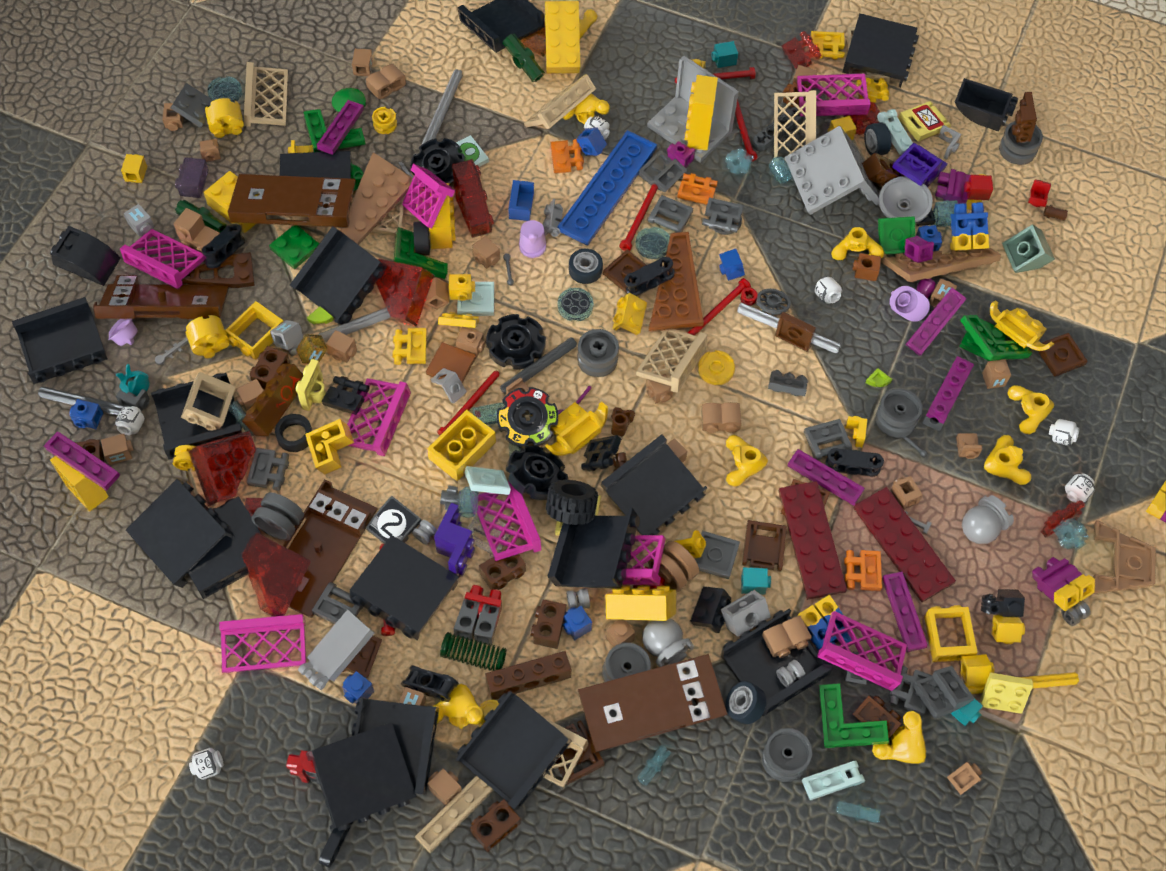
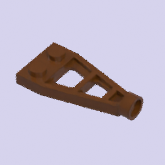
[178,252,255,288]

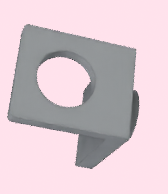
[938,125,961,160]
[430,368,467,403]

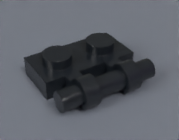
[322,376,369,415]
[581,435,622,471]

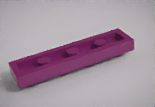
[317,100,364,155]
[905,287,967,356]
[44,431,120,491]
[787,449,865,506]
[882,572,928,652]

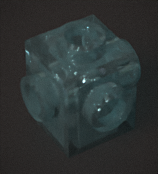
[725,148,754,174]
[933,200,958,227]
[1053,518,1089,550]

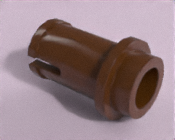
[1043,205,1068,221]

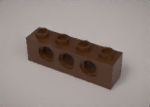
[485,651,572,700]

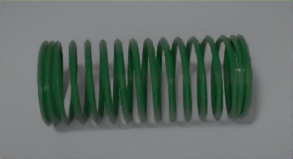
[440,632,507,671]

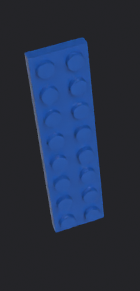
[557,130,657,246]

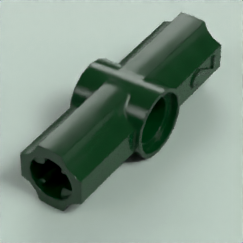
[503,34,545,82]
[175,200,227,233]

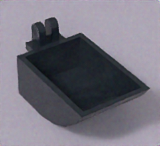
[955,78,1018,132]
[50,226,121,286]

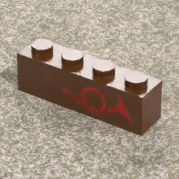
[242,364,304,436]

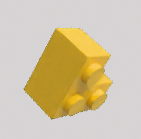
[305,419,354,475]

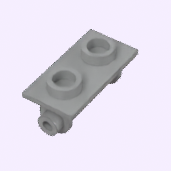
[542,199,563,237]

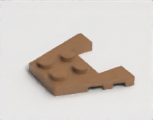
[1093,520,1156,594]

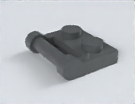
[648,195,694,233]
[804,419,852,460]
[312,582,363,624]

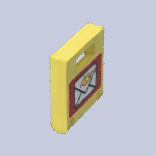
[898,101,951,142]

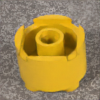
[205,98,244,138]
[185,315,229,359]

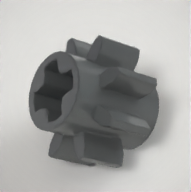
[440,486,462,510]

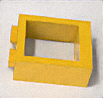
[225,301,284,360]
[924,605,978,662]

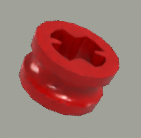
[740,287,758,306]

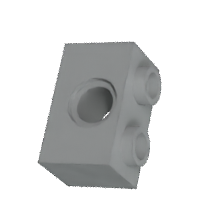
[721,590,771,637]

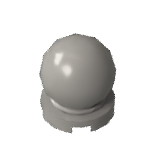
[961,495,1014,544]
[643,619,694,667]

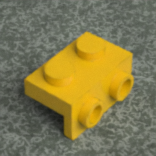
[613,293,647,335]

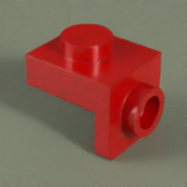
[1028,179,1051,207]

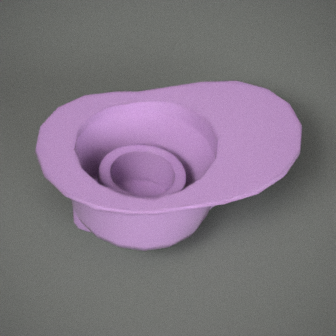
[890,286,930,321]
[108,319,138,346]

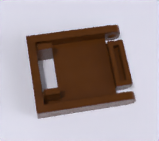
[742,520,787,571]
[555,720,604,785]

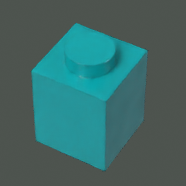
[711,41,738,68]
[741,567,771,595]
[951,698,983,726]

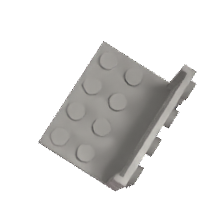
[647,56,739,163]
[784,126,879,215]

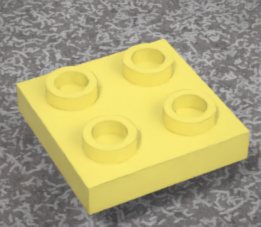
[296,359,326,411]
[980,673,1033,714]

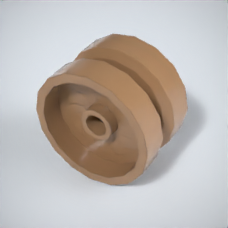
[648,540,699,593]

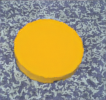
[698,350,735,385]

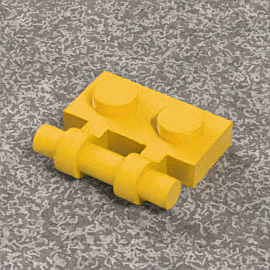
[810,31,845,60]
[856,77,890,102]
[438,312,479,328]
[392,328,427,365]

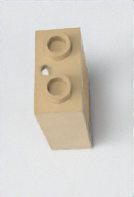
[181,372,236,431]

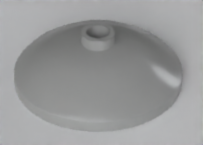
[879,177,932,223]

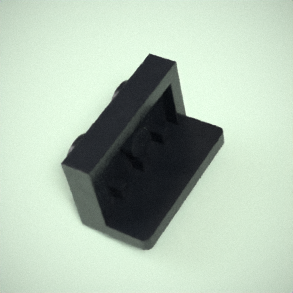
[690,586,731,633]

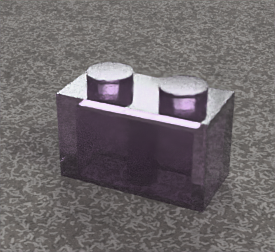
[175,157,209,198]

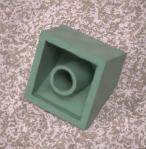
[1002,224,1055,273]

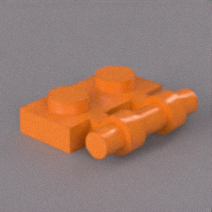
[551,139,584,173]
[677,173,718,205]
[844,550,882,591]

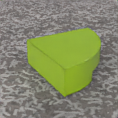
[307,306,334,324]
[865,368,892,387]

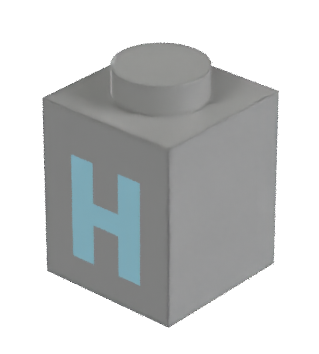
[123,204,155,237]
[270,320,304,350]

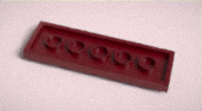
[778,481,847,600]
[854,487,956,603]

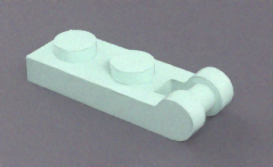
[877,109,913,155]
[802,761,865,800]

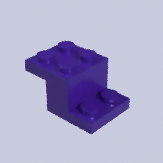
[892,143,948,188]
[434,503,475,577]

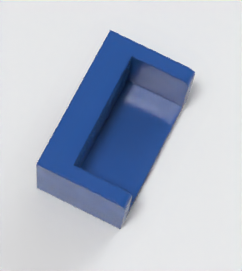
[508,180,534,221]

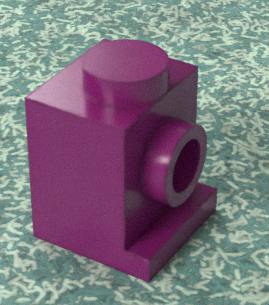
[667,141,695,168]
[904,236,934,263]

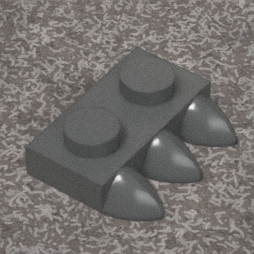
[768,370,808,396]

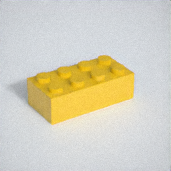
[545,1,580,74]
[684,75,718,150]

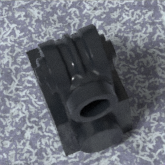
[981,589,1025,617]

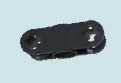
[202,223,245,268]
[624,257,675,296]
[825,448,884,477]
[401,665,459,702]

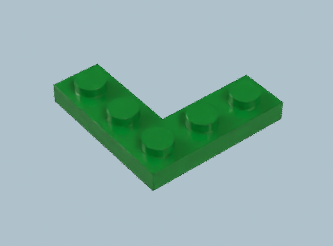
[303,109,365,152]
[393,227,448,279]
[960,315,1032,361]
[819,683,889,748]

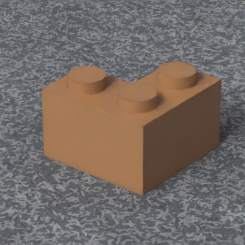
[174,208,220,253]

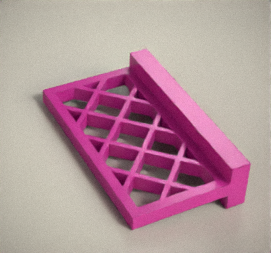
[797,74,870,117]
[402,164,455,229]
[120,229,206,289]
[347,378,411,456]
[471,481,542,561]
[622,535,666,585]
[818,611,907,691]
[219,614,306,673]

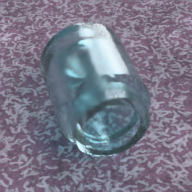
[769,157,792,183]
[458,487,479,518]

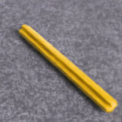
[964,672,1079,694]

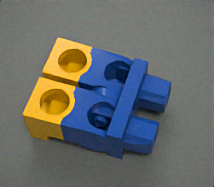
[950,202,989,250]
[797,595,852,651]

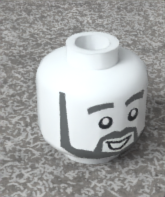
[584,115,610,139]
[815,277,842,304]
[115,406,145,436]
[1049,419,1079,445]
[1065,474,1095,503]
[189,748,224,780]

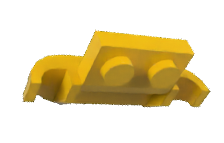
[990,300,1054,351]
[545,402,608,456]

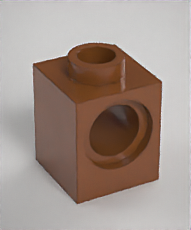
[852,253,881,281]

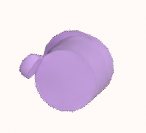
[519,220,546,258]

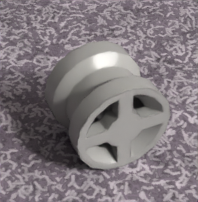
[412,520,437,545]

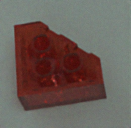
[452,159,494,238]
[376,259,434,327]
[188,431,256,507]
[242,533,311,617]

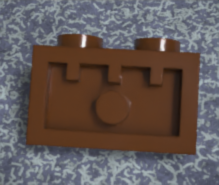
[342,636,382,678]
[853,695,903,738]

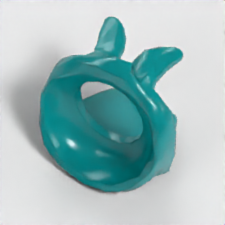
[116,364,150,397]

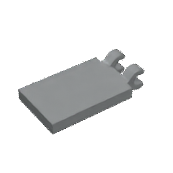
[298,610,375,690]

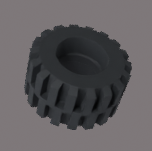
[546,480,598,525]

